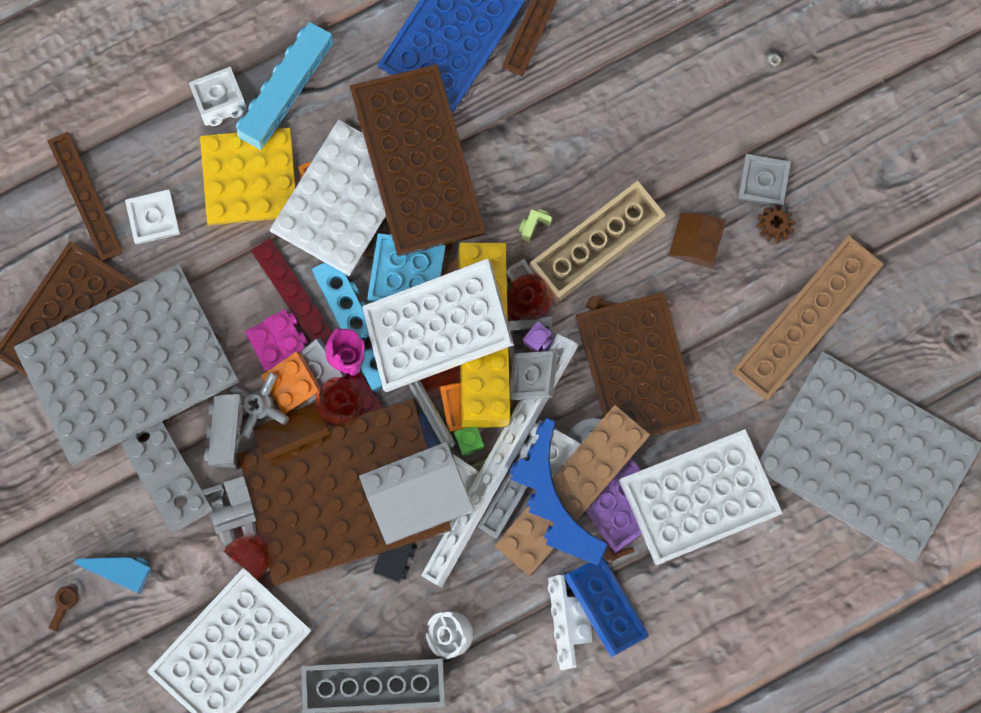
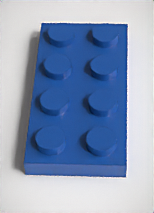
[564,558,649,658]

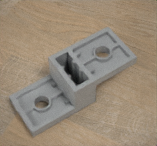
[120,422,213,534]

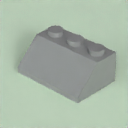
[204,394,244,470]

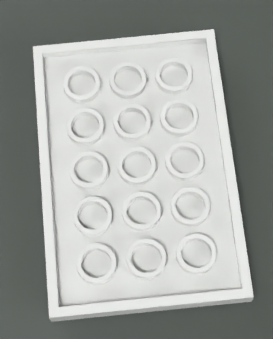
[270,120,386,276]
[362,259,514,392]
[619,429,783,566]
[147,568,312,713]

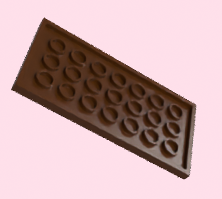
[350,64,486,257]

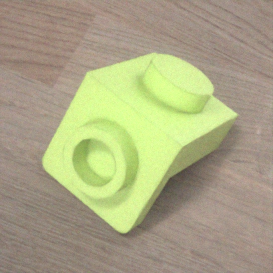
[519,209,552,242]

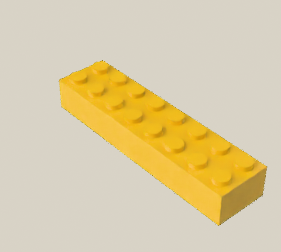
[458,243,510,427]

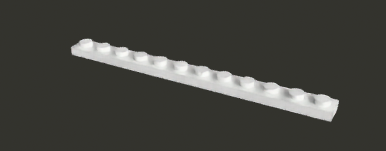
[421,334,578,588]

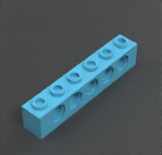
[312,263,383,393]

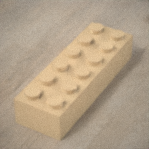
[530,181,666,303]

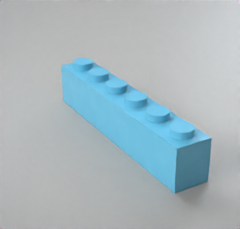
[236,22,334,150]

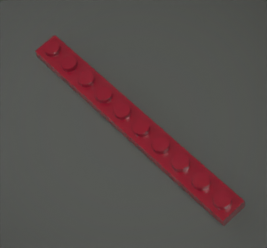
[251,238,383,415]

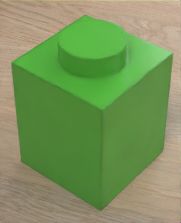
[454,427,484,457]

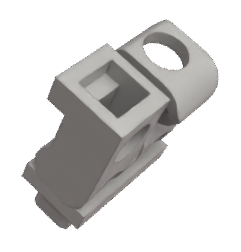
[201,476,257,545]

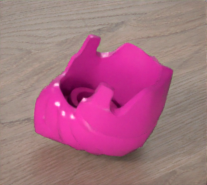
[325,328,365,376]

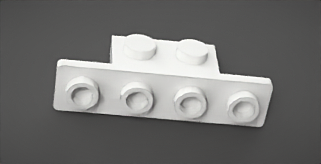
[548,575,593,670]

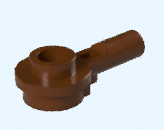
[48,586,79,632]

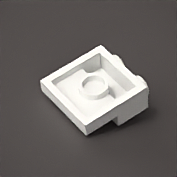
[188,67,247,126]
[516,419,581,478]

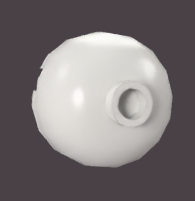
[426,611,473,659]

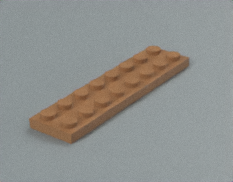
[732,235,884,401]
[495,405,650,576]

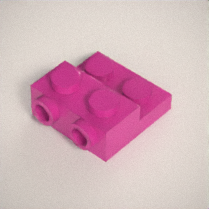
[245,309,308,372]

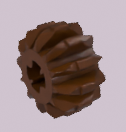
[756,205,795,244]

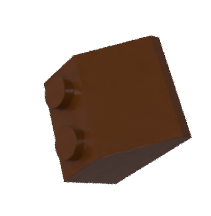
[668,213,726,269]

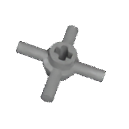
[230,372,289,437]

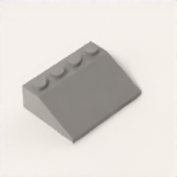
[359,442,474,545]

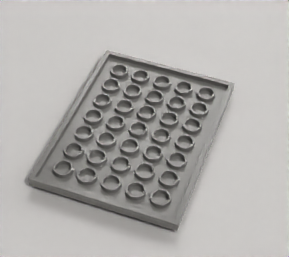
[14,264,239,467]
[755,352,981,563]

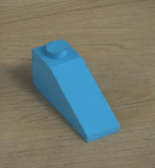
[75,556,152,594]

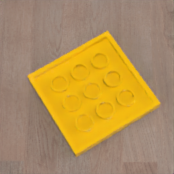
[200,128,296,226]

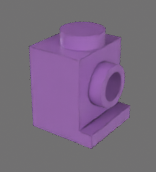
[523,321,555,352]

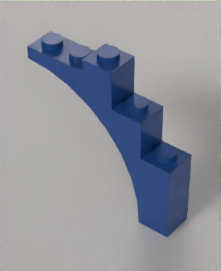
[510,418,608,566]

